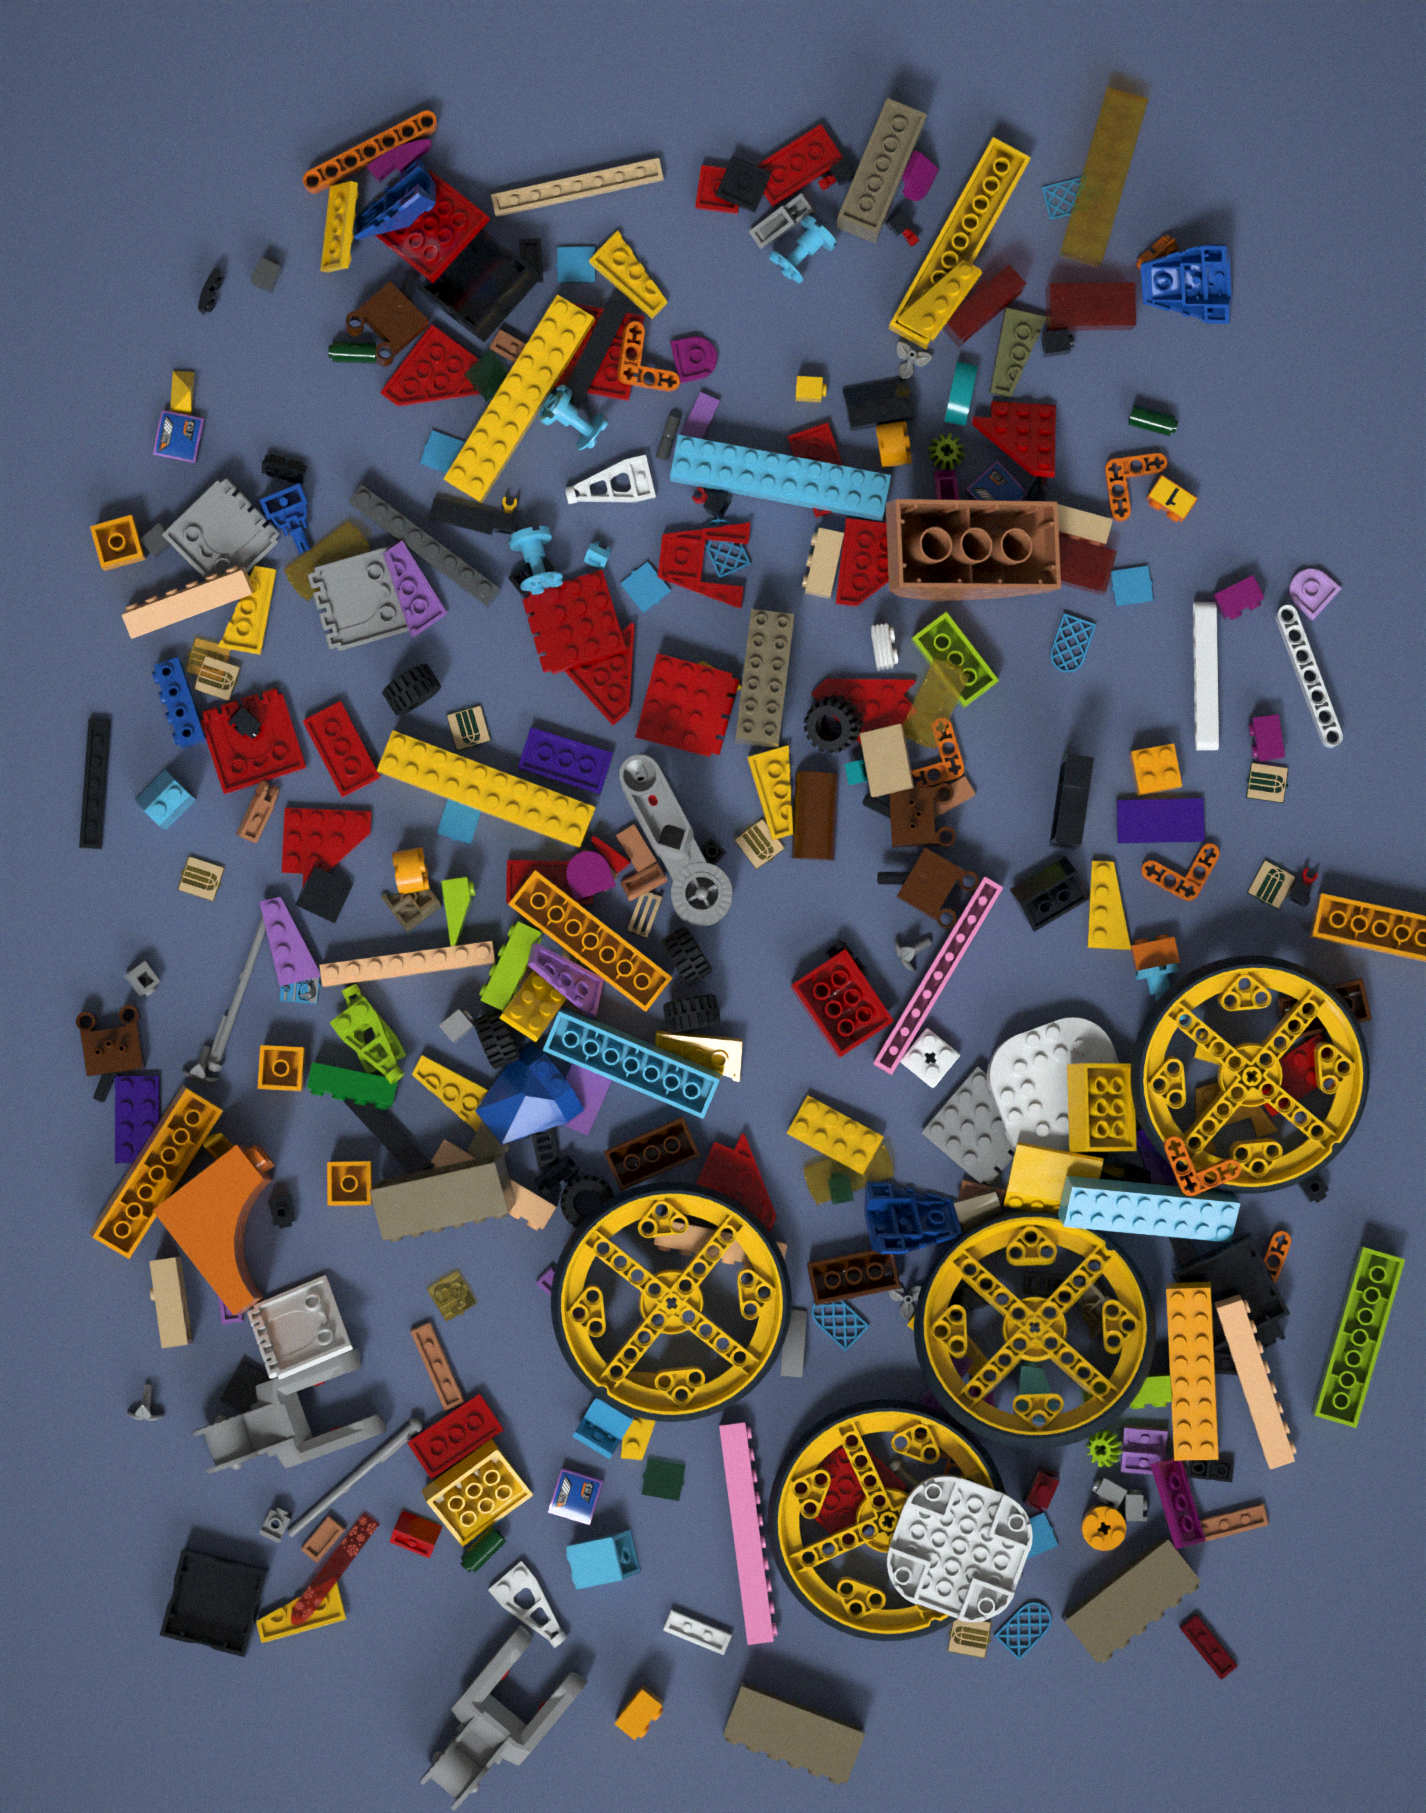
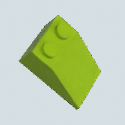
[441,877,476,946]

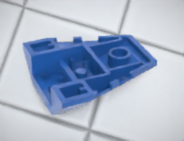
[354,158,436,240]
[1141,244,1232,324]
[475,1043,584,1145]
[864,1182,962,1254]

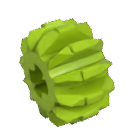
[928,433,965,470]
[1085,1430,1123,1467]

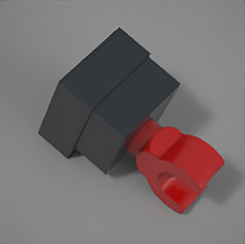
[818,159,854,191]
[886,210,920,247]
[691,487,731,520]
[1285,868,1318,908]

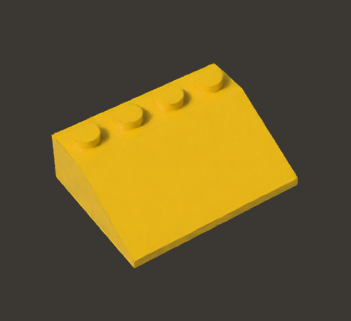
[1067,1063,1137,1152]
[1003,1142,1104,1213]
[421,1439,533,1547]

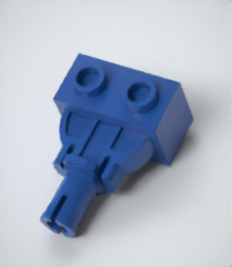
[260,483,312,554]

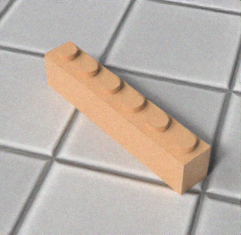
[122,565,254,639]
[431,1139,557,1231]
[654,1221,787,1269]

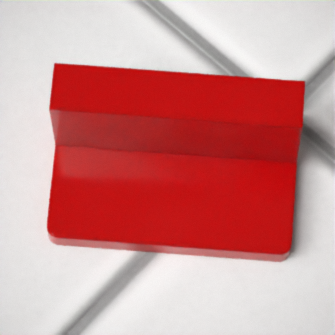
[389,1511,442,1559]

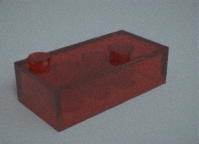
[942,264,1027,348]
[1045,282,1137,331]
[1059,535,1117,596]

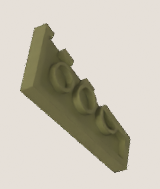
[989,308,1047,398]

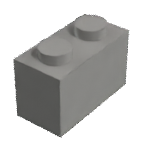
[439,1009,475,1043]

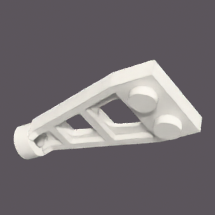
[565,455,656,504]
[488,1561,568,1648]

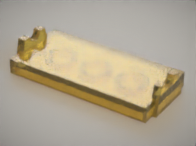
[283,521,371,602]
[903,658,970,749]
[803,1142,894,1205]

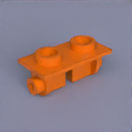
[1136,235,1179,270]

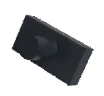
[519,238,544,283]

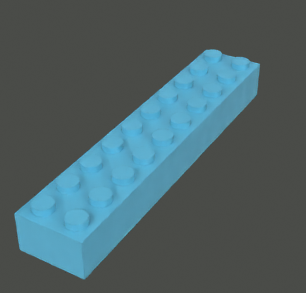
[670,435,891,521]

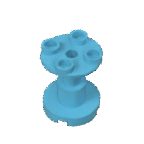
[768,215,837,284]
[538,385,609,450]
[508,526,563,595]
[1134,963,1188,1020]

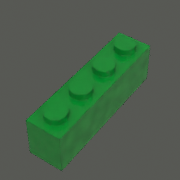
[307,1062,398,1110]

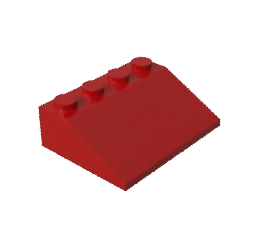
[790,949,894,1059]

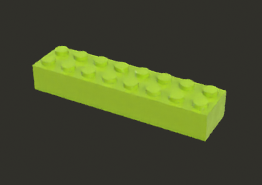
[1311,1247,1405,1428]

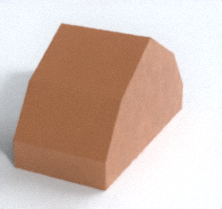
[886,499,1061,602]

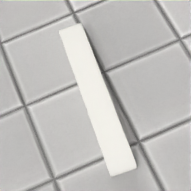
[1193,602,1219,751]
[1275,605,1343,748]

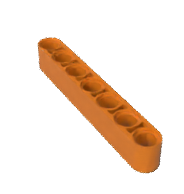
[303,110,438,194]

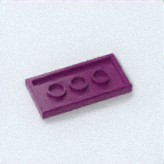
[1150,1458,1206,1550]

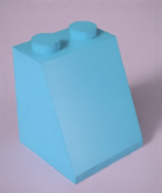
[135,769,196,830]
[1016,1361,1057,1422]
[566,1530,641,1590]

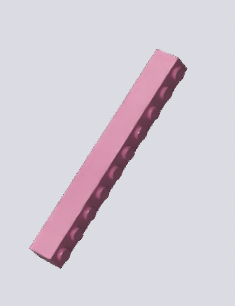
[873,877,1003,1075]
[719,1421,777,1645]

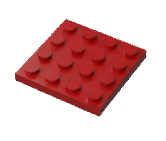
[374,169,490,283]
[554,302,645,401]
[795,1435,907,1544]

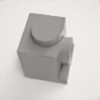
[124,961,160,996]
[1091,1476,1127,1510]
[1123,1489,1147,1521]
[259,1507,292,1543]

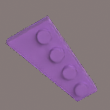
[382,541,448,637]
[260,897,321,986]
[527,943,604,1019]

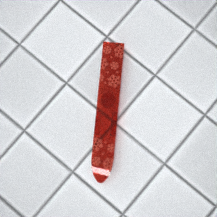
[291,1513,380,1626]

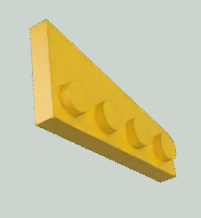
[897,260,982,341]
[621,1371,670,1460]
[256,1577,347,1643]

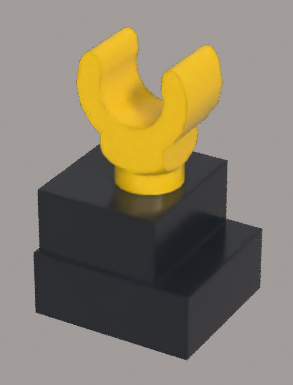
[494,497,518,535]

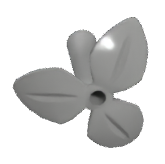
[896,342,932,379]
[895,938,932,972]
[182,1046,219,1083]
[888,1285,922,1321]
[127,1385,165,1421]

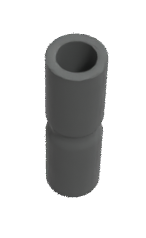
[655,416,680,461]

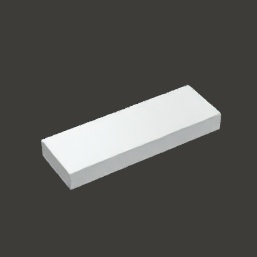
[663,1609,732,1655]

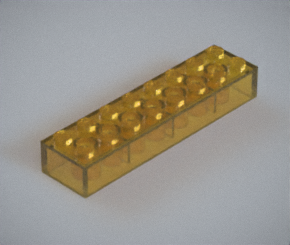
[1059,87,1149,268]

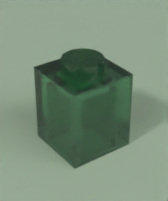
[827,1171,854,1205]

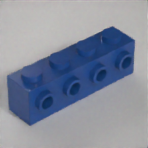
[152,657,206,749]

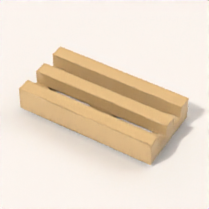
[627,892,663,938]

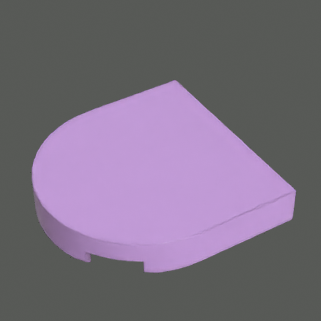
[1289,569,1342,621]

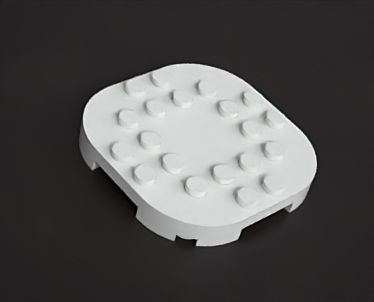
[987,1017,1120,1153]
[887,1475,1033,1622]

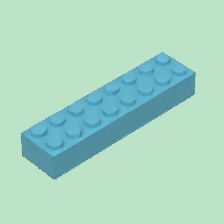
[543,1006,722,1119]
[1058,1176,1240,1243]

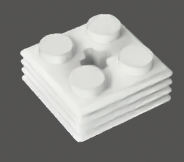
[871,623,898,671]
[900,1028,960,1088]

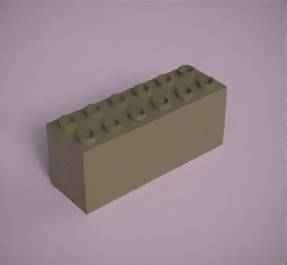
[836,98,927,244]
[735,609,795,748]
[369,1153,516,1242]
[1061,1536,1201,1664]
[723,1681,866,1785]

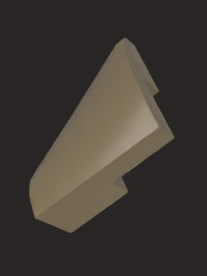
[381,889,442,932]
[467,1121,509,1158]
[954,1188,1002,1233]
[1078,1280,1118,1340]

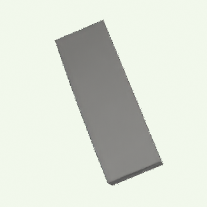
[749,193,817,249]
[780,1310,807,1378]

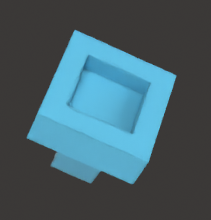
[584,541,611,570]

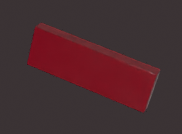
[1179,1614,1238,1680]

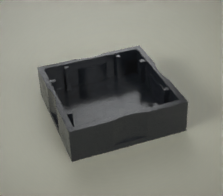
[418,229,541,342]
[1049,754,1094,851]
[1171,1232,1290,1351]
[159,1548,269,1657]

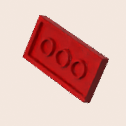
[756,124,844,208]
[787,422,843,518]
[303,701,381,798]
[506,860,593,905]
[1251,1033,1344,1117]
[407,1394,504,1479]

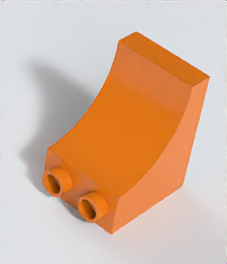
[153,1145,275,1315]

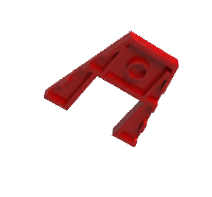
[658,522,751,609]

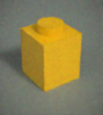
[795,376,827,402]

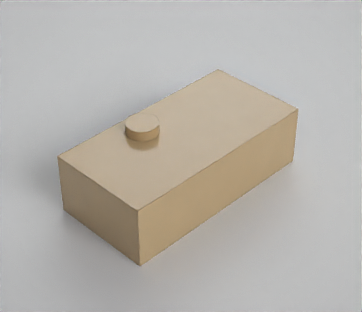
[149,1256,193,1348]

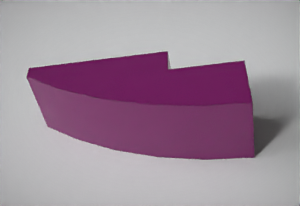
[366,139,433,184]
[934,470,959,500]

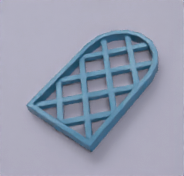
[1042,177,1100,220]
[705,519,751,579]
[1050,613,1097,673]
[812,1301,869,1352]
[994,1602,1051,1661]

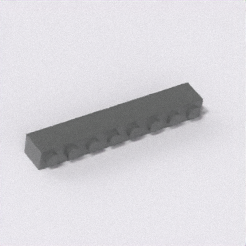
[348,484,501,608]

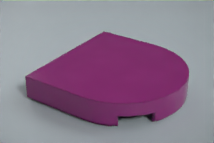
[902,150,939,201]
[670,336,717,384]
[566,851,616,901]

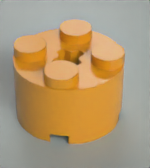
[876,421,912,468]
[392,847,430,894]
[1080,1505,1126,1551]

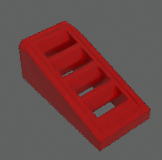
[591,836,631,874]

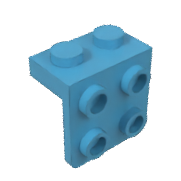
[572,1397,634,1459]

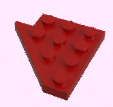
[380,325,485,407]
[972,401,1056,478]
[835,518,889,607]
[564,622,635,726]
[811,679,918,746]
[281,808,372,889]
[696,1134,777,1232]

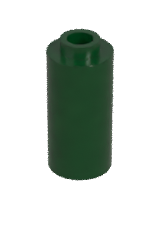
[328,341,377,364]
[1128,404,1178,436]
[460,1526,507,1573]

